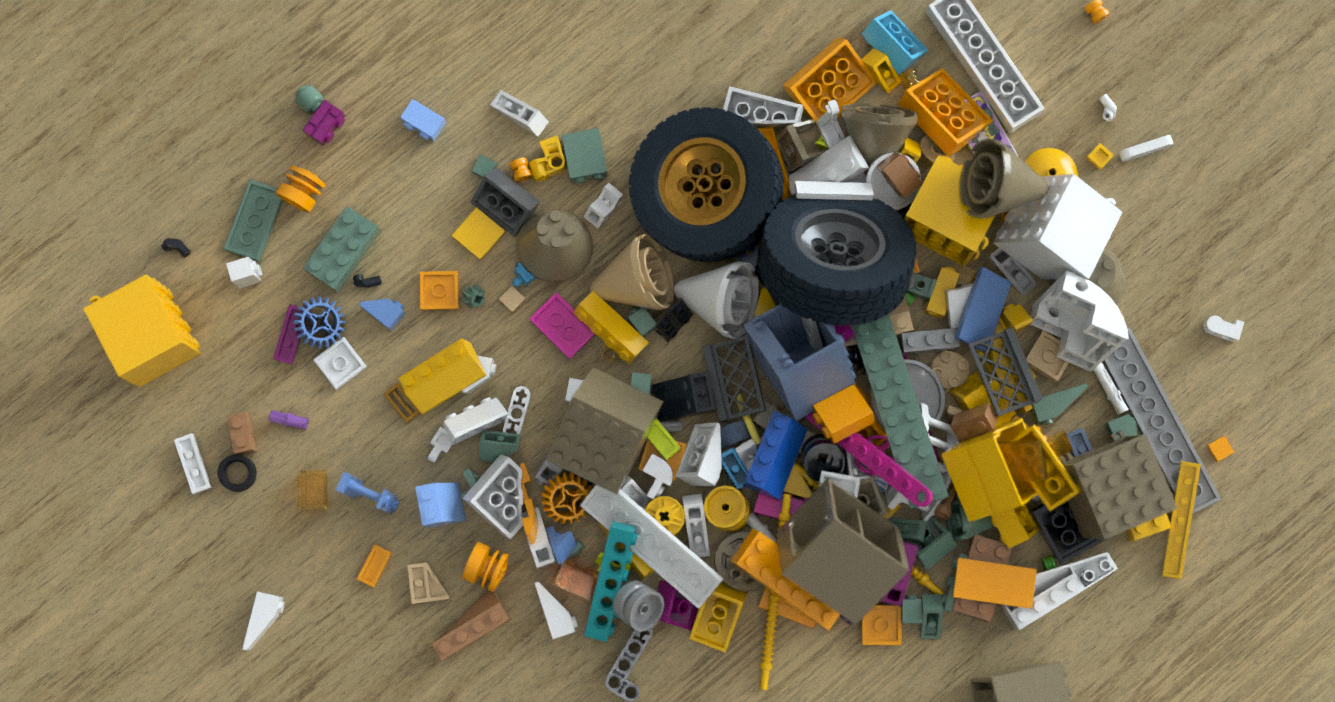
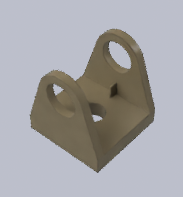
[776,119,828,174]

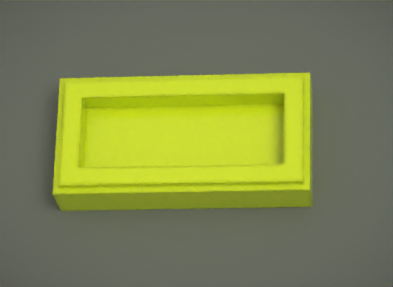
[648,418,681,461]

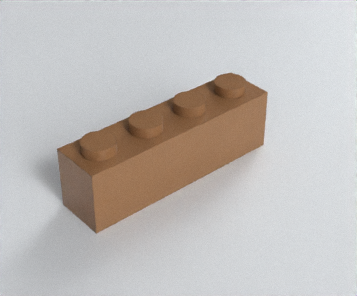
[432,590,511,661]

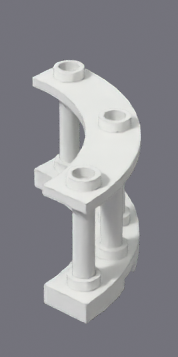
[885,403,959,522]

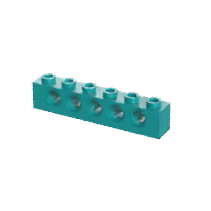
[584,521,638,642]

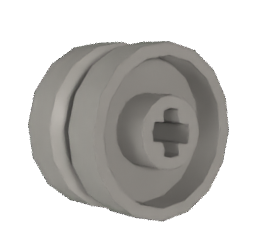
[613,580,664,632]

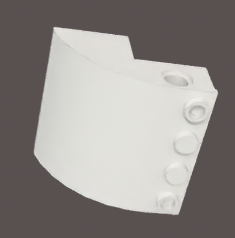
[1030,270,1128,372]

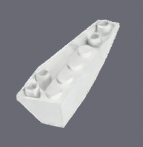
[1001,552,1118,631]

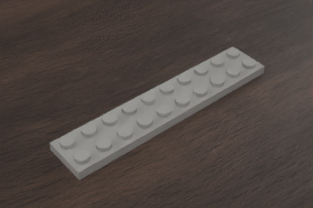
[1103,327,1221,513]

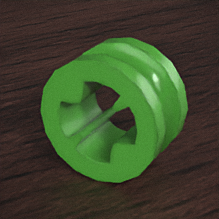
[1041,555,1057,571]

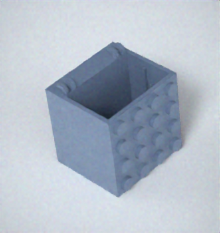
[743,304,856,421]

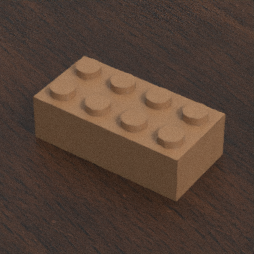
[952,534,1013,622]

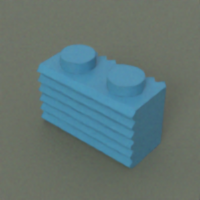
[721,447,748,490]

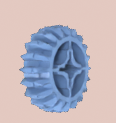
[293,296,345,349]

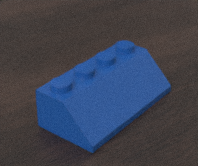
[743,411,808,501]

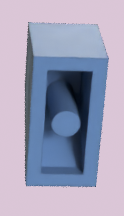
[359,299,406,331]

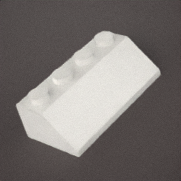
[789,136,869,195]

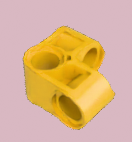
[529,135,567,182]

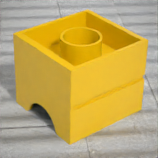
[941,418,1037,522]

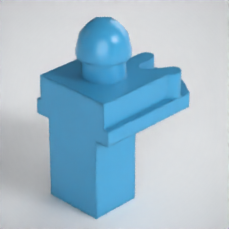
[512,262,536,287]

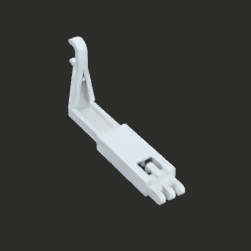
[816,99,866,183]

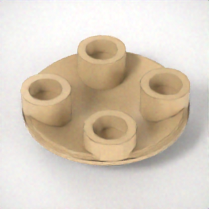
[931,350,969,389]

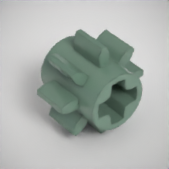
[461,284,486,308]

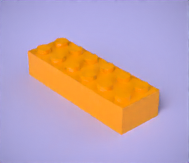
[730,529,840,631]

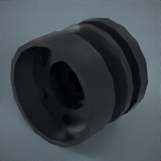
[801,434,845,482]

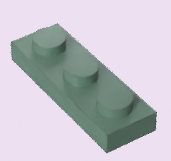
[942,553,968,612]

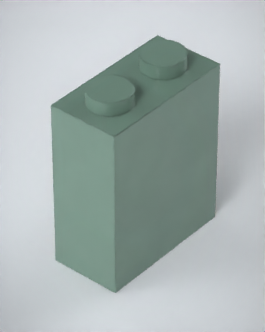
[562,128,608,184]

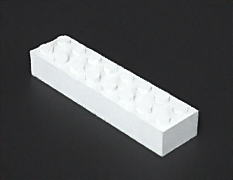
[926,0,1045,134]

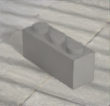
[896,328,960,356]

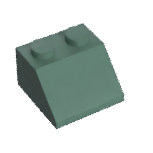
[903,516,957,570]

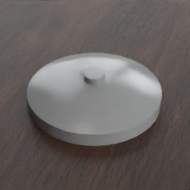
[869,360,945,431]

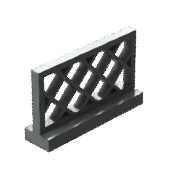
[967,327,1042,417]
[703,336,766,422]

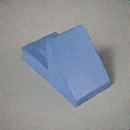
[546,526,577,565]

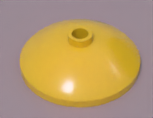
[1025,148,1078,177]

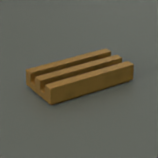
[383,382,421,424]

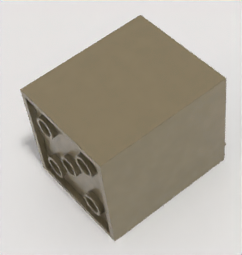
[777,478,909,624]

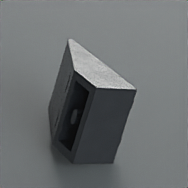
[652,371,716,422]

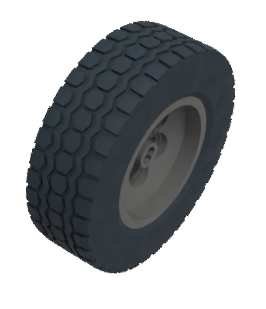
[759,194,916,326]

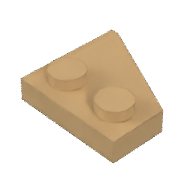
[407,562,450,604]

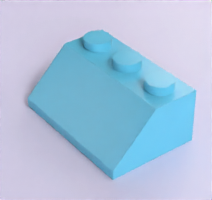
[861,10,929,74]

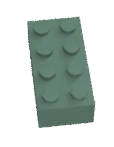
[303,206,381,293]

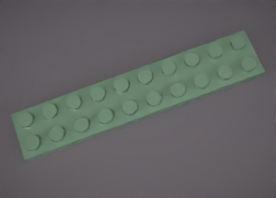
[852,314,949,509]

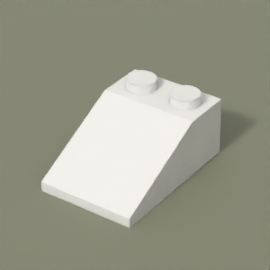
[675,422,722,486]

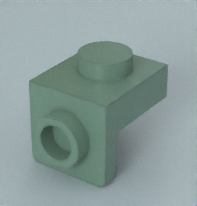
[461,469,480,498]

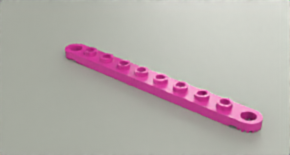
[804,411,933,507]

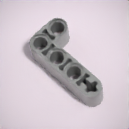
[605,628,653,702]

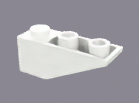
[522,507,557,569]

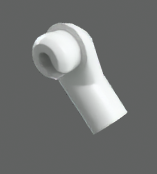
[1099,94,1117,122]

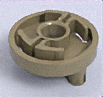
[714,532,762,592]

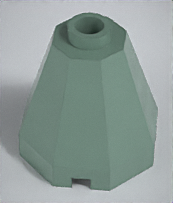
[946,500,993,541]

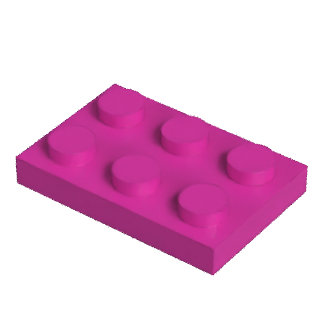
[529,292,596,360]

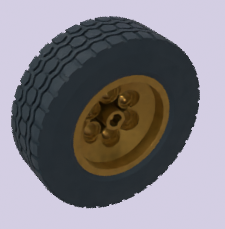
[629,107,784,262]

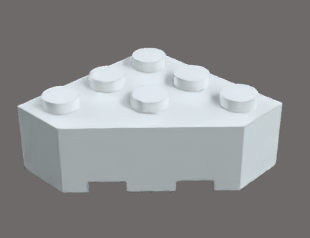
[462,455,523,539]

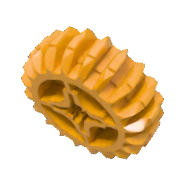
[541,472,592,524]

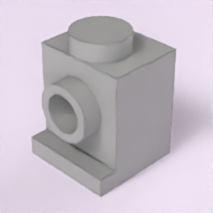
[533,454,563,486]

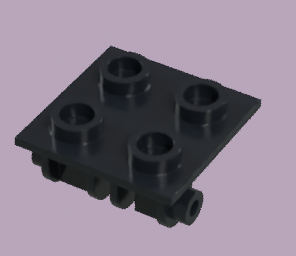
[655,298,693,342]

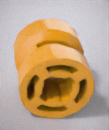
[1084,0,1110,24]
[509,157,532,182]

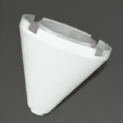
[674,261,759,339]

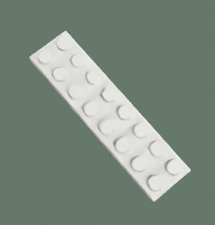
[580,485,723,609]

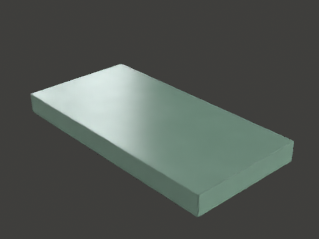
[223,179,283,262]

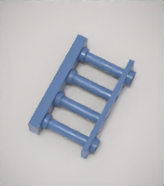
[336,472,399,515]

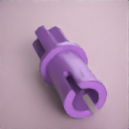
[269,410,309,430]

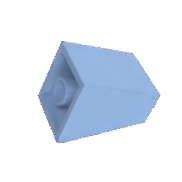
[415,483,466,529]

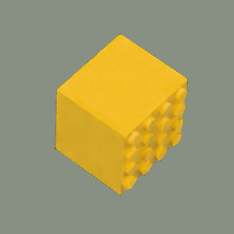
[904,155,995,267]
[83,274,200,387]

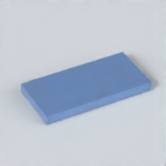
[955,267,1012,353]

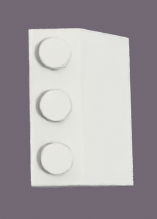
[443,397,508,445]

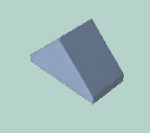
[720,420,751,450]

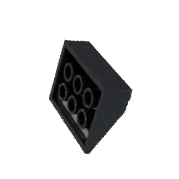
[1029,500,1108,564]

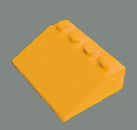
[782,37,878,126]
[898,68,993,157]

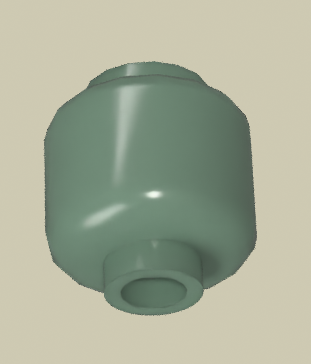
[295,85,323,113]

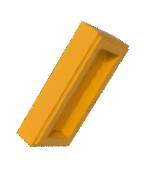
[357,544,392,588]

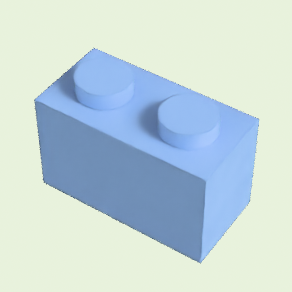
[400,99,446,141]

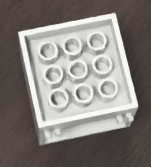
[993,174,1122,279]

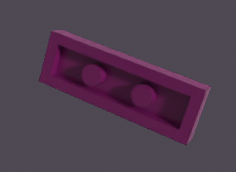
[273,304,309,365]

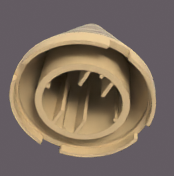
[590,234,675,310]

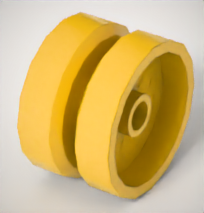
[704,485,751,532]

